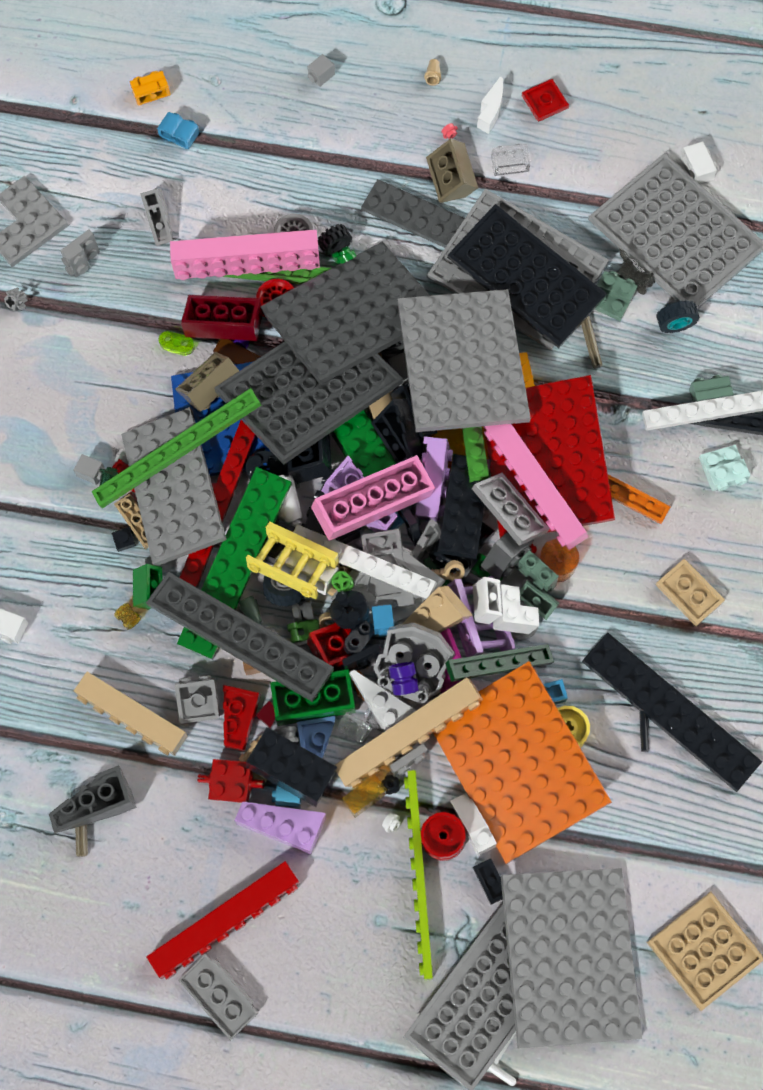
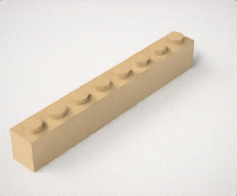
[335,677,483,788]

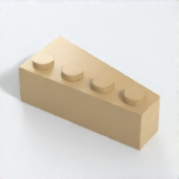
[397,586,473,654]

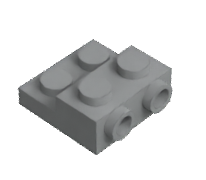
[60,229,100,277]
[175,675,220,724]

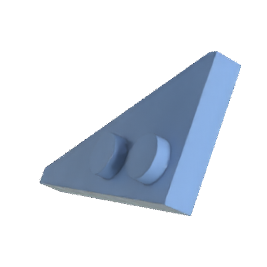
[297,716,335,759]

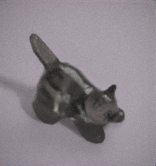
[616,249,655,295]

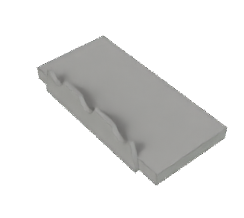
[178,954,258,1041]

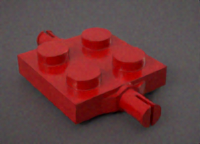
[197,759,265,803]

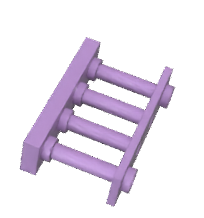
[447,576,515,657]

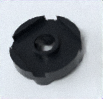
[246,448,284,480]
[330,590,370,629]

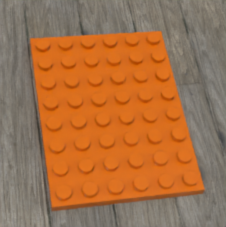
[433,661,612,864]

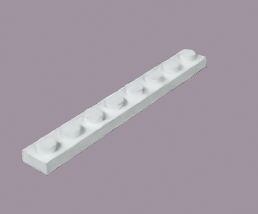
[642,391,763,431]
[293,525,437,599]

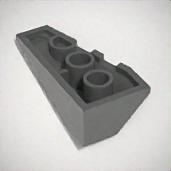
[49,765,137,834]

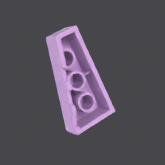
[415,436,453,522]
[234,802,326,854]

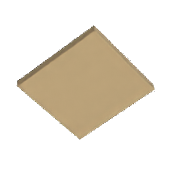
[646,892,763,1011]

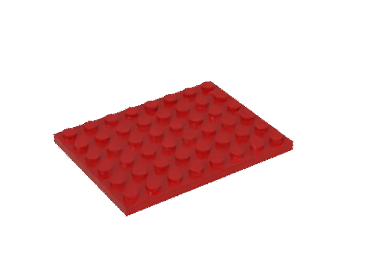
[484,375,615,538]

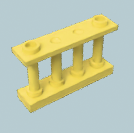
[246,522,339,599]

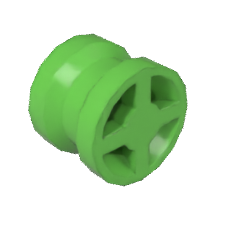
[332,571,354,592]

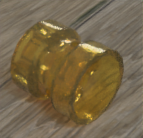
[114,603,141,630]

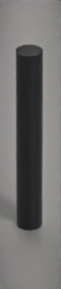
[639,711,649,752]

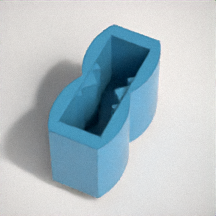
[157,112,199,149]

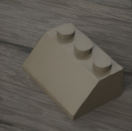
[426,138,478,203]
[175,352,239,411]

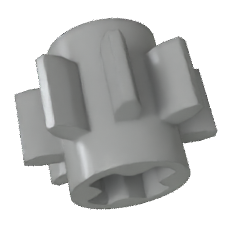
[4,288,28,312]

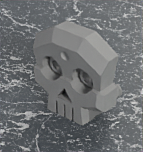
[373,623,455,703]

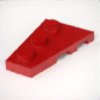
[223,685,261,751]

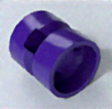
[388,662,419,695]

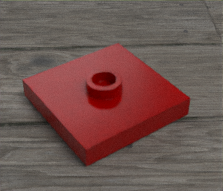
[521,79,569,122]

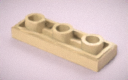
[114,494,149,550]

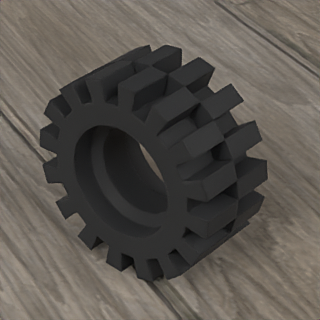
[318,224,352,257]

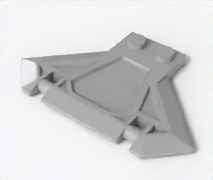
[331,529,445,612]

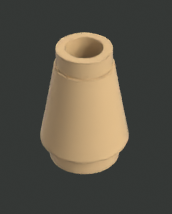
[424,59,441,86]

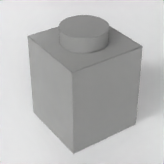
[307,54,335,87]
[73,454,106,485]

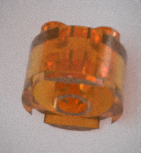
[539,538,579,582]

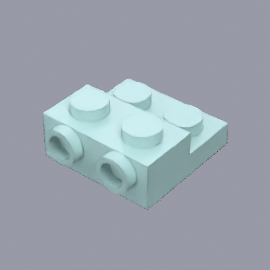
[699,445,751,491]

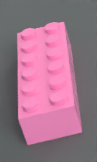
[311,455,435,541]

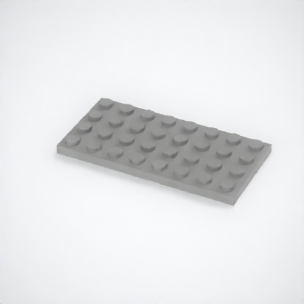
[121,407,227,566]
[403,904,516,1090]

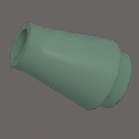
[239,596,262,624]

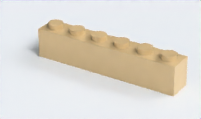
[74,672,188,756]

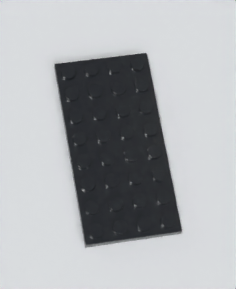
[447,204,607,349]

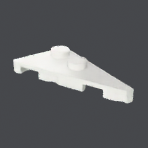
[349,670,417,732]

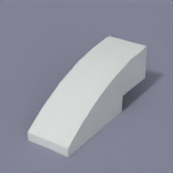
[477,77,503,134]

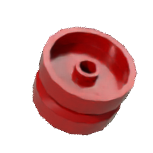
[421,812,466,861]

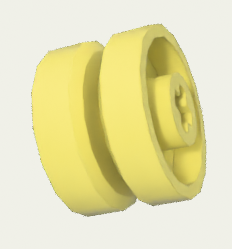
[558,705,590,748]

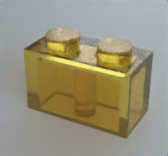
[342,774,387,818]

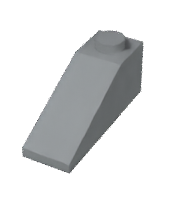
[140,188,173,246]

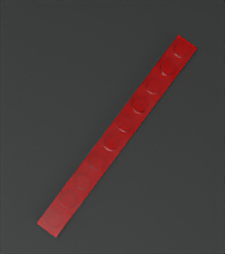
[180,420,256,588]

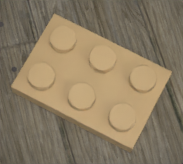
[655,559,725,627]

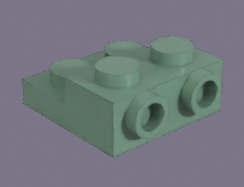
[594,271,638,321]
[518,550,559,592]

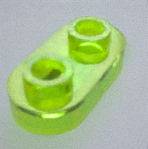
[158,331,195,356]

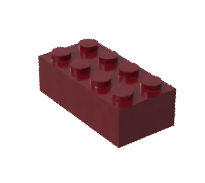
[181,295,263,341]

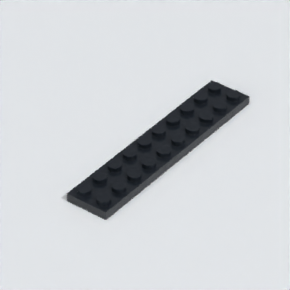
[582,632,763,792]

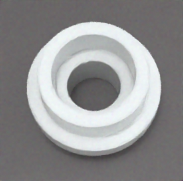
[382,813,401,833]

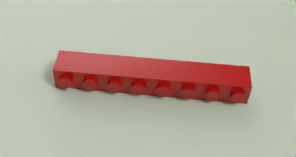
[146,861,300,980]

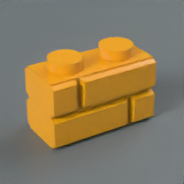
[129,71,171,106]

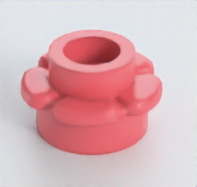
[441,123,458,139]

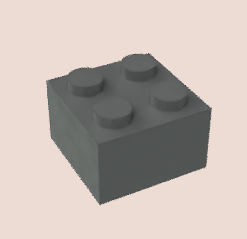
[481,533,534,580]

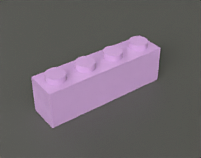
[321,456,397,533]

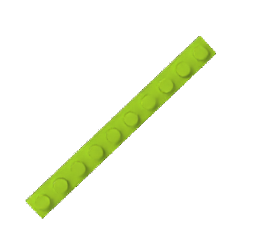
[404,770,433,980]

